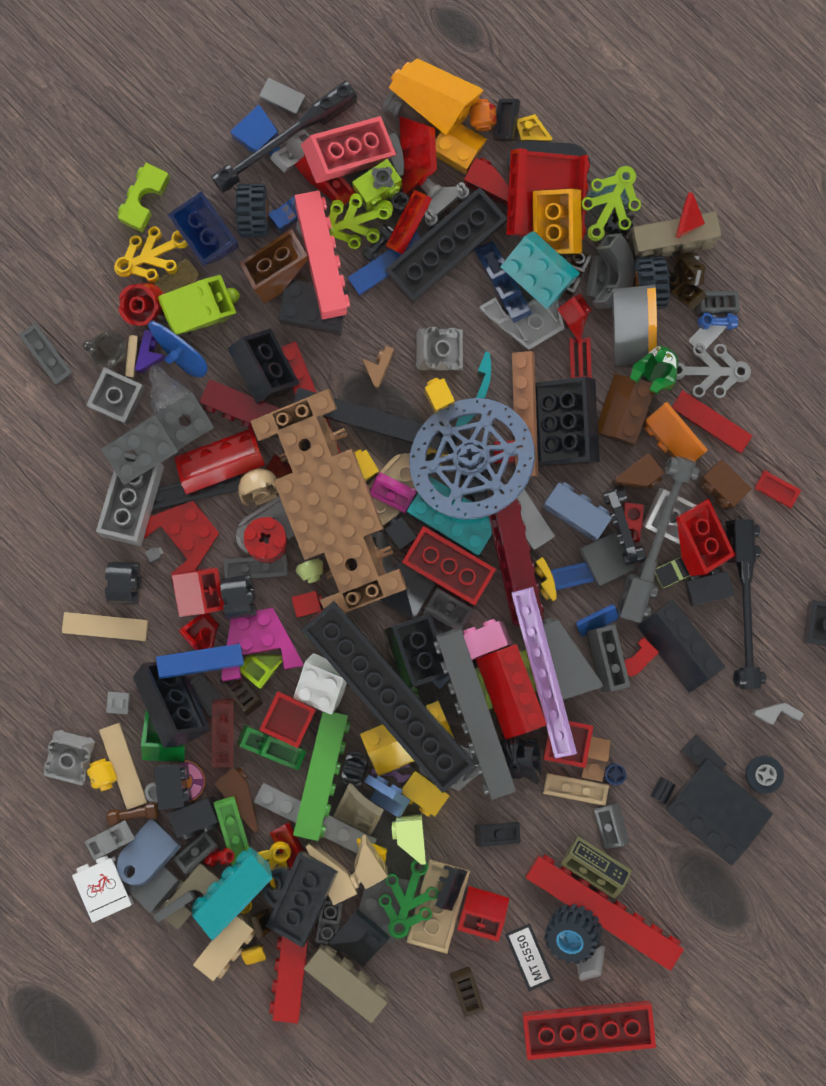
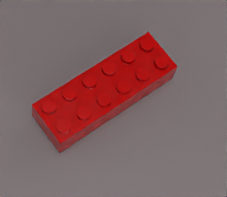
[522,1000,656,1060]

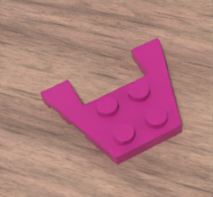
[221,608,304,682]

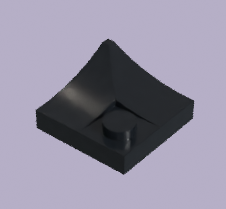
[380,562,435,619]
[328,909,390,967]

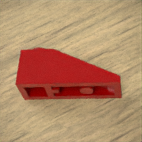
[294,155,355,205]
[464,158,509,207]

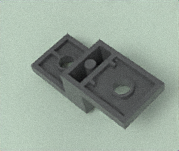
[101,391,214,485]

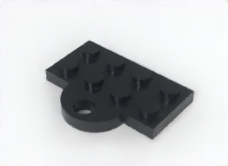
[262,851,338,947]

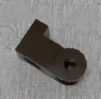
[674,252,706,285]

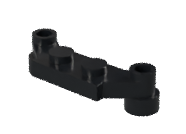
[603,485,646,565]

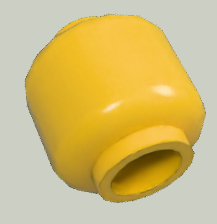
[87,759,117,792]

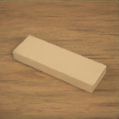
[543,773,609,806]

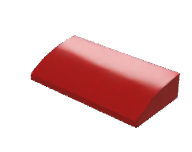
[174,429,265,494]

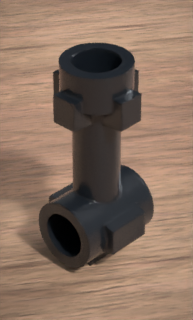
[362,224,393,262]

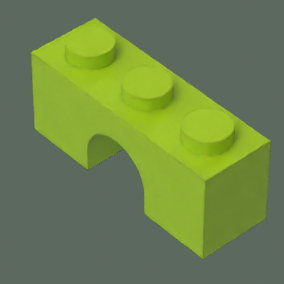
[117,163,171,233]

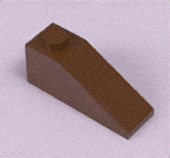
[214,766,259,833]

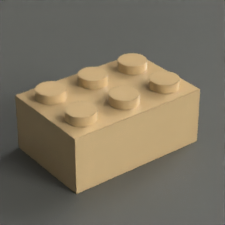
[193,913,255,981]

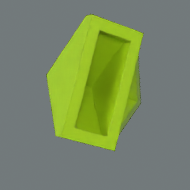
[240,654,283,689]

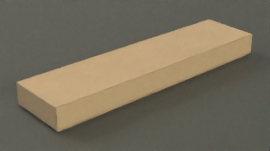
[62,612,149,641]
[99,723,148,810]

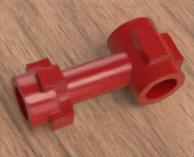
[203,848,235,867]

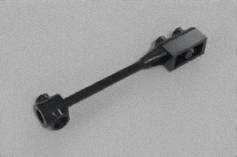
[211,80,357,193]
[725,519,766,689]

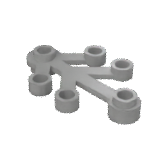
[676,343,751,399]

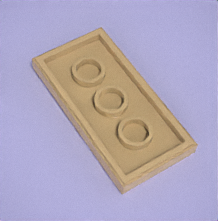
[406,859,470,954]

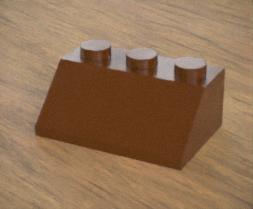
[598,374,654,447]

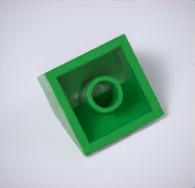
[141,711,187,762]

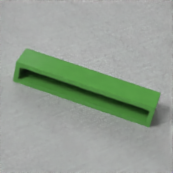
[293,711,351,842]

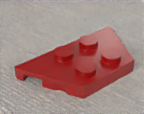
[399,117,437,197]

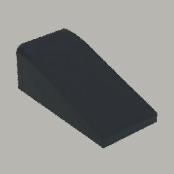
[474,822,521,847]

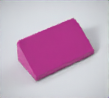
[370,472,417,514]

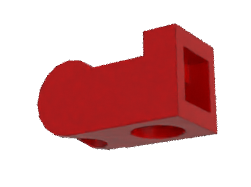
[623,502,644,543]
[624,637,659,676]

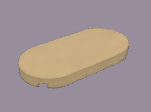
[368,453,426,526]

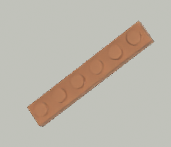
[512,351,538,477]

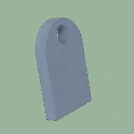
[117,819,181,886]

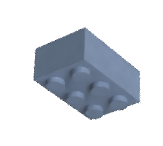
[542,482,612,542]

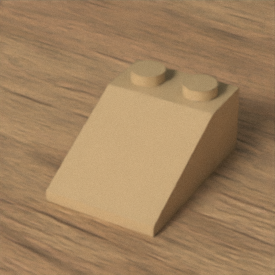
[306,841,360,905]

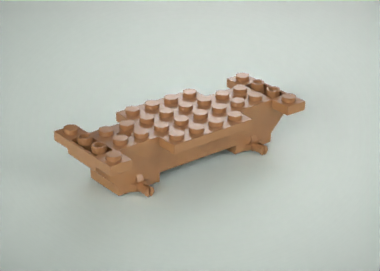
[251,389,407,613]

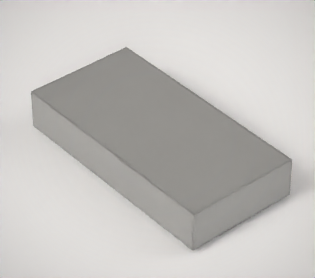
[259,78,306,116]

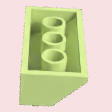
[392,814,426,865]

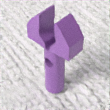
[371,764,411,782]

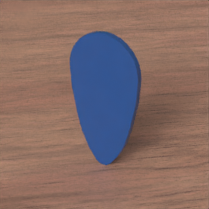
[148,321,208,378]

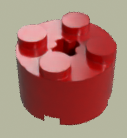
[118,283,164,326]
[244,517,288,563]

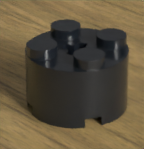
[105,562,142,604]
[220,574,257,620]

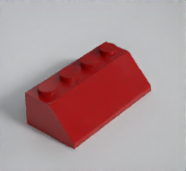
[475,644,547,739]

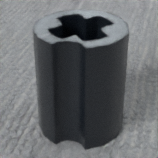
[391,192,409,215]
[650,776,676,804]

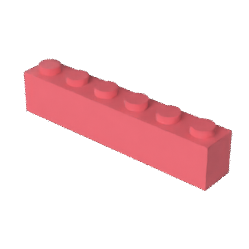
[294,191,350,319]

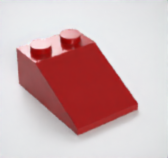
[676,499,735,576]

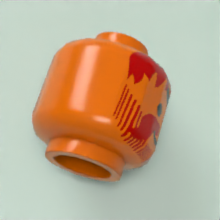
[469,99,497,131]

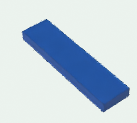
[348,232,421,296]
[156,644,244,679]

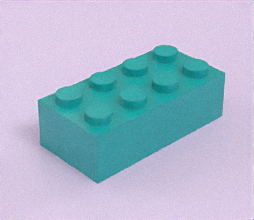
[407,476,492,557]

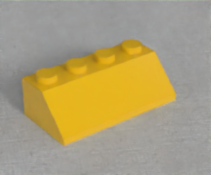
[360,701,455,776]

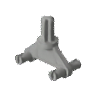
[420,177,470,229]

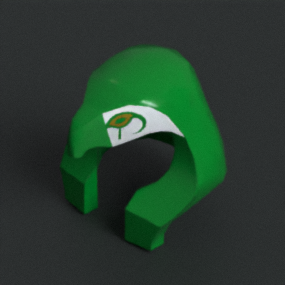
[630,346,678,394]

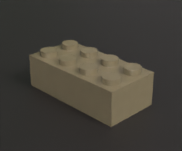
[629,211,721,260]
[304,943,388,1023]

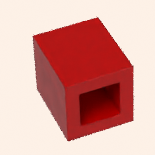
[291,591,323,618]

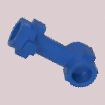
[697,313,738,330]

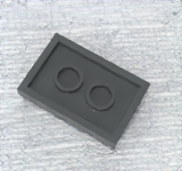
[359,876,410,943]

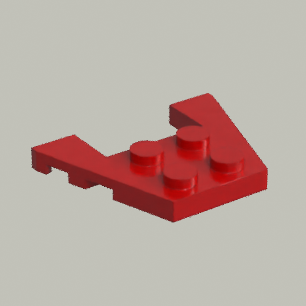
[143,501,220,575]

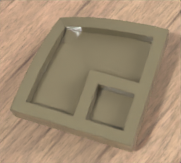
[333,783,384,836]

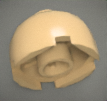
[238,468,278,506]

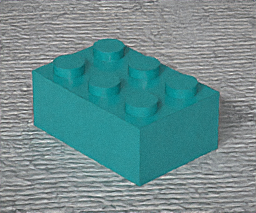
[500,231,580,309]

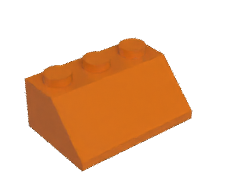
[643,402,708,461]

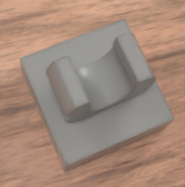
[106,692,130,714]

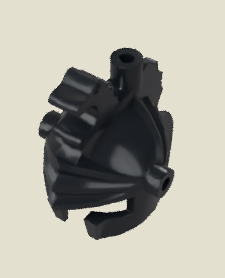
[499,736,542,785]

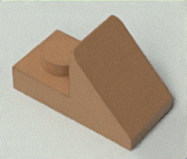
[363,346,394,390]
[581,737,610,782]

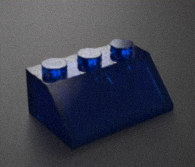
[167,191,239,266]

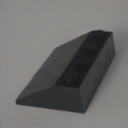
[535,377,600,467]
[666,758,773,866]

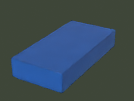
[550,562,594,591]

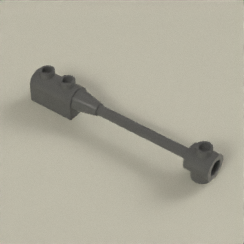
[616,456,699,622]

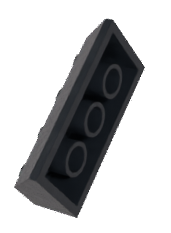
[637,600,725,693]
[133,662,211,748]

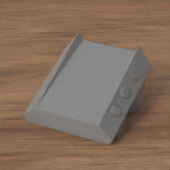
[415,327,463,370]
[43,730,95,785]

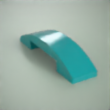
[455,351,491,427]

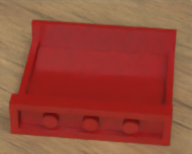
[506,148,590,240]

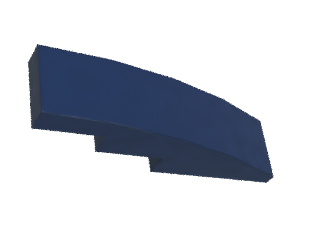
[475,241,532,323]

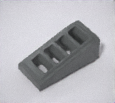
[695,291,740,315]

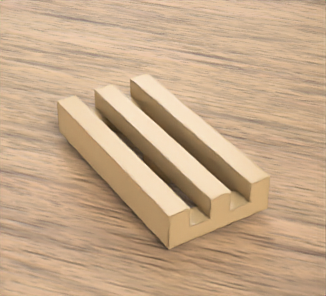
[125,335,139,380]

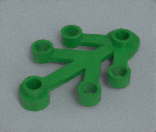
[378,859,439,939]

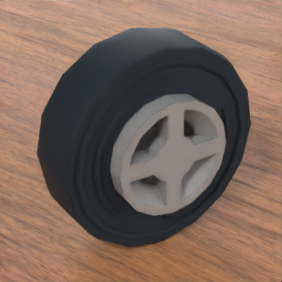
[745,755,784,794]

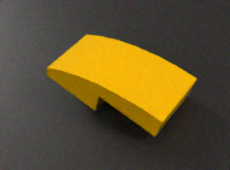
[535,557,556,602]

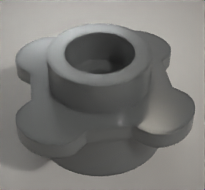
[372,167,394,189]

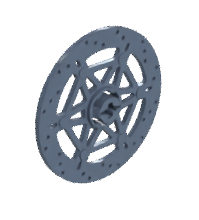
[409,398,535,519]

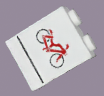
[72,855,134,923]

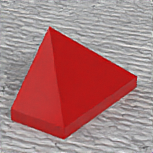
[675,192,705,238]

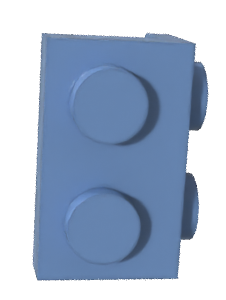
[364,775,410,818]

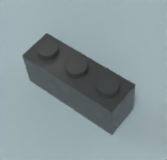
[587,625,630,692]

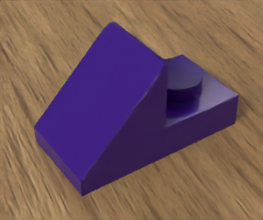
[135,329,165,374]

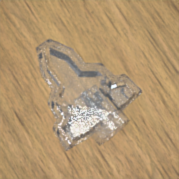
[149,364,190,414]

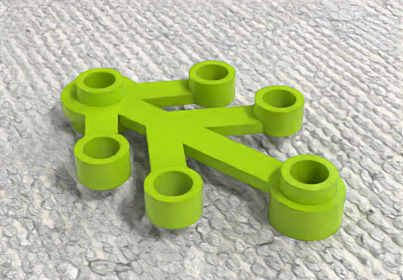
[581,166,641,242]
[329,193,393,249]

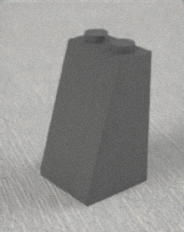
[542,618,603,700]

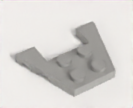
[479,297,564,351]

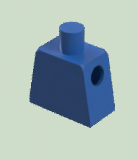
[230,104,281,156]

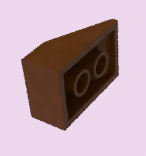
[239,229,309,304]

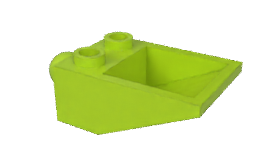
[158,275,240,335]

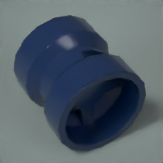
[604,763,627,785]

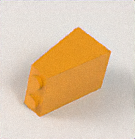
[389,58,484,135]

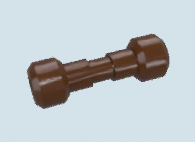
[107,802,160,827]

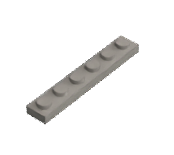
[254,783,377,853]

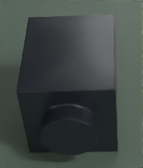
[385,517,417,551]

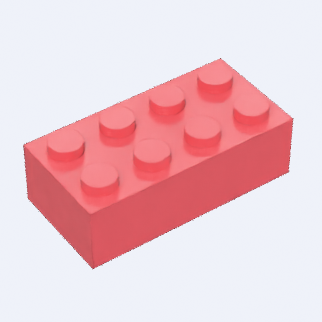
[301,116,396,183]

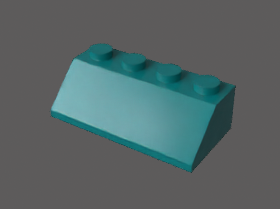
[192,847,273,940]

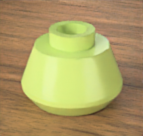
[296,558,323,584]

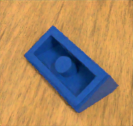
[575,604,618,637]

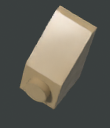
[353,834,388,889]

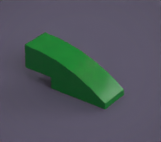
[236,724,307,771]

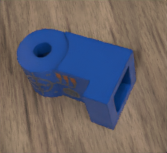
[268,196,298,233]

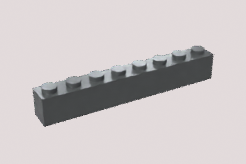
[434,627,516,800]

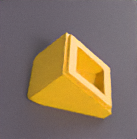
[241,944,266,965]

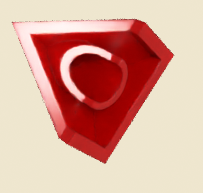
[557,293,592,343]
[178,613,220,650]

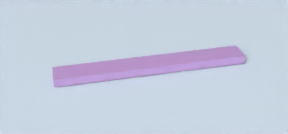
[512,587,577,759]

